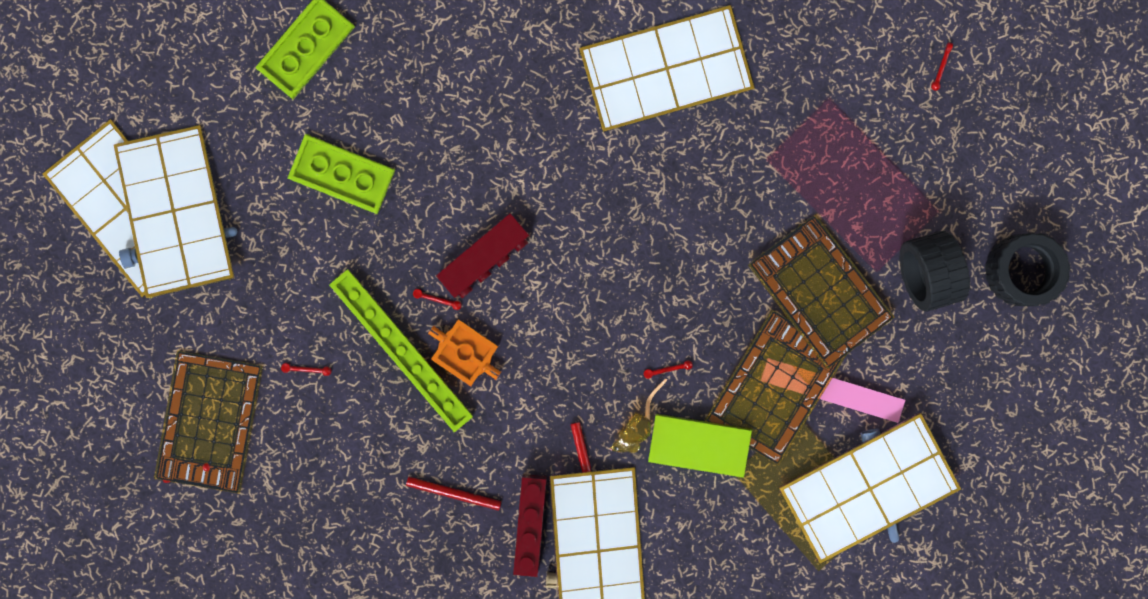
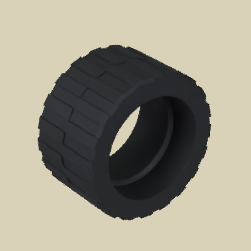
[899,231,970,312]
[985,233,1070,306]

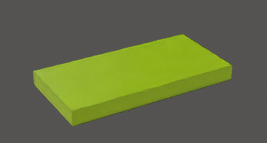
[255,0,355,100]
[287,134,396,214]
[648,414,752,478]

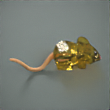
[610,378,667,453]

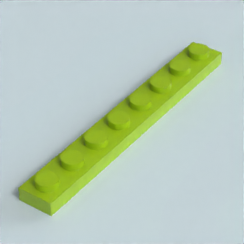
[329,269,473,433]

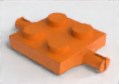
[428,319,501,386]

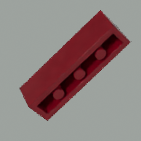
[436,213,530,299]
[513,474,547,577]

